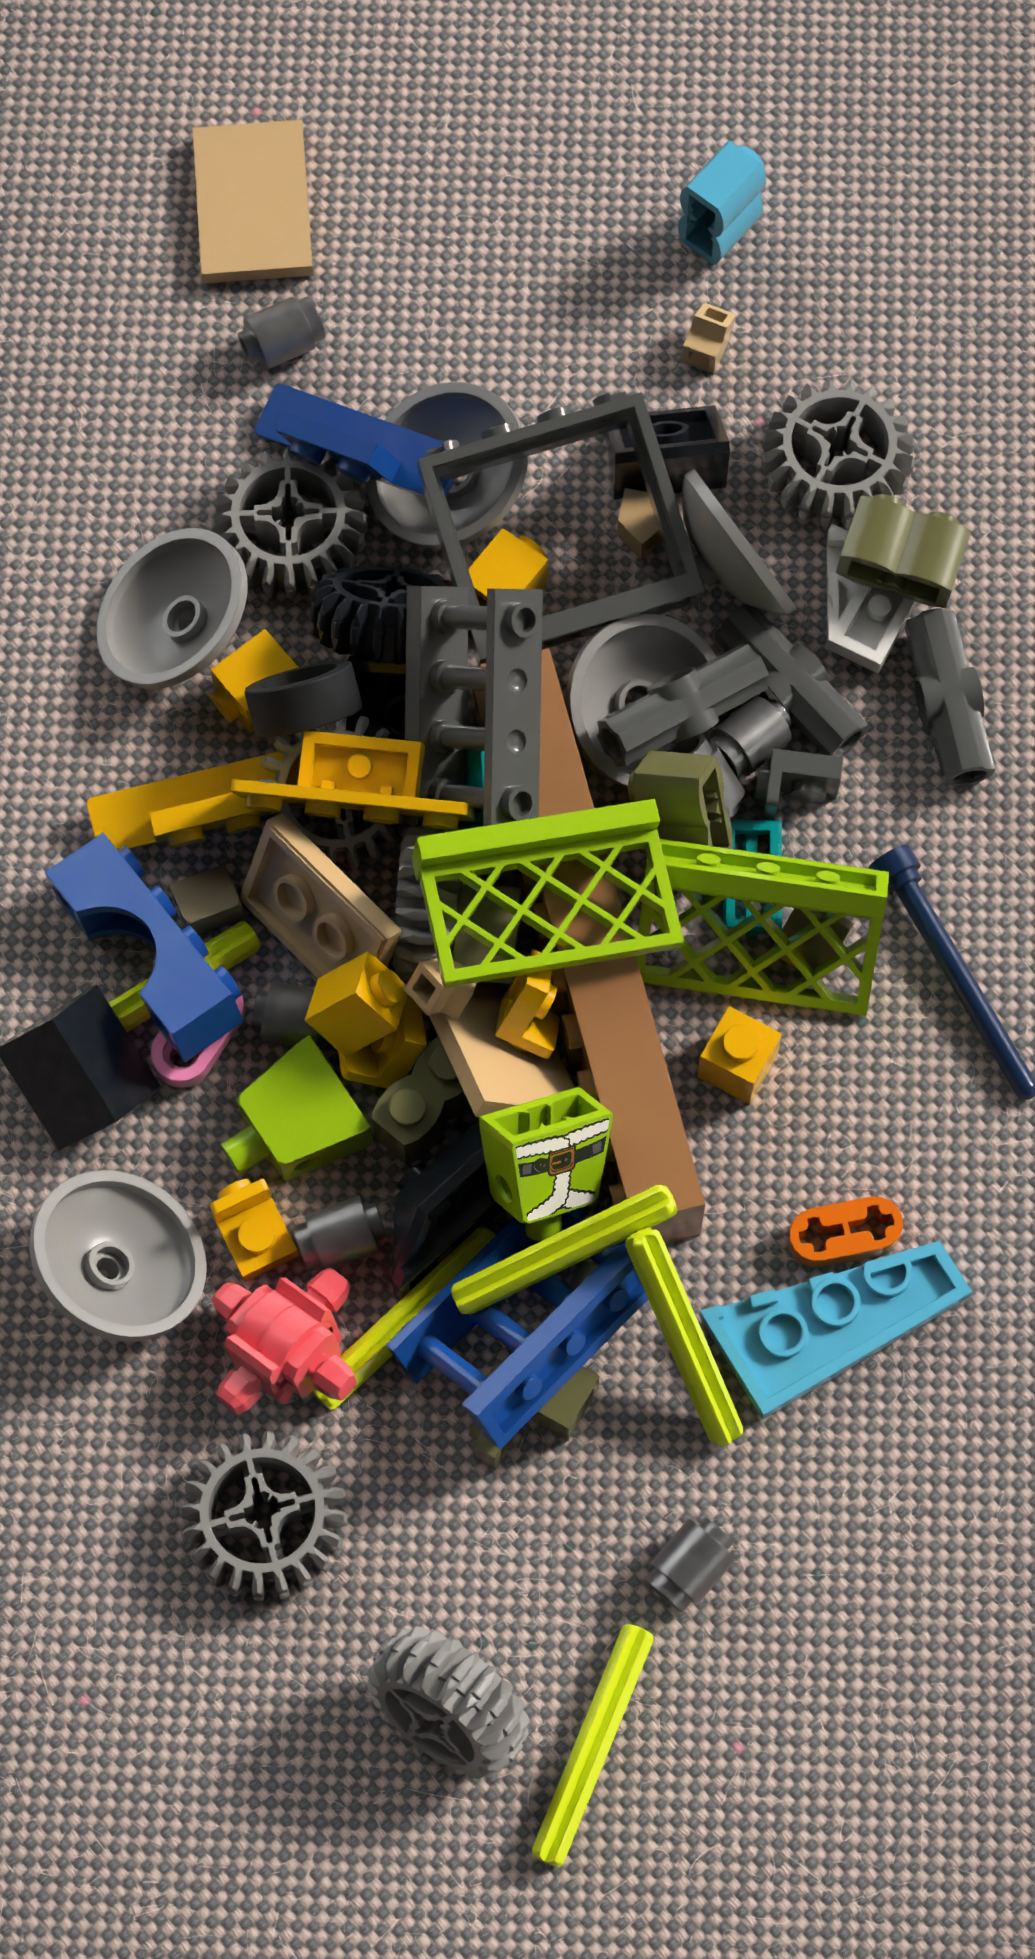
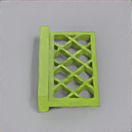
[411,799,684,988]
[636,839,889,1016]

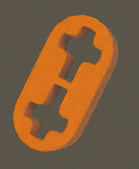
[788,1196,903,1268]

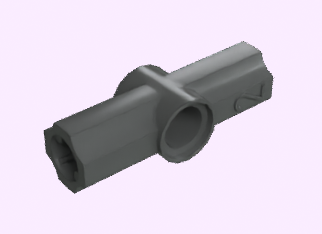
[715,605,868,757]
[905,608,995,788]
[597,644,769,767]

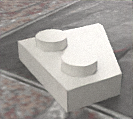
[827,524,917,674]

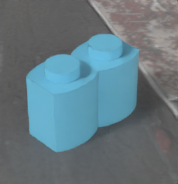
[678,141,766,265]

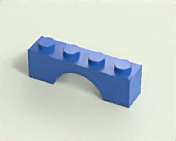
[45,833,244,1062]

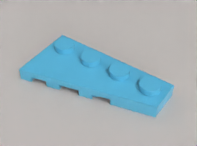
[699,1241,972,1420]

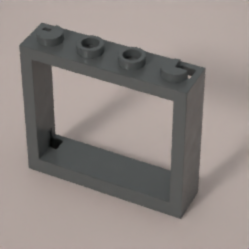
[417,391,705,667]

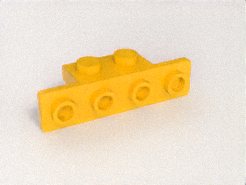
[231,731,476,830]
[87,751,301,850]

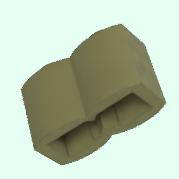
[836,494,971,608]
[628,750,733,860]
[372,1036,470,1165]

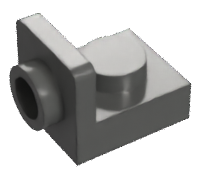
[754,748,843,821]

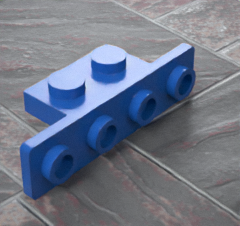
[255,383,455,498]

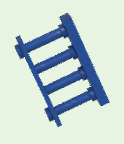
[386,1208,648,1450]

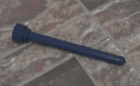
[868,844,1035,1100]

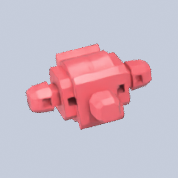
[211,1268,357,1415]

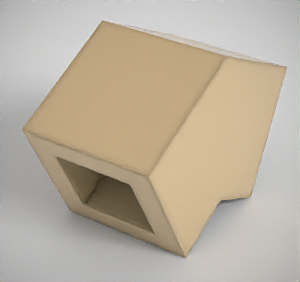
[682,302,736,374]
[617,488,663,559]
[404,958,476,1020]

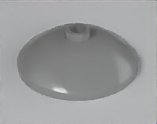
[366,382,528,549]
[682,468,798,616]
[97,528,248,689]
[565,614,728,788]
[29,1170,207,1342]

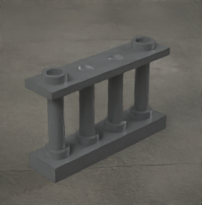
[403,586,543,826]

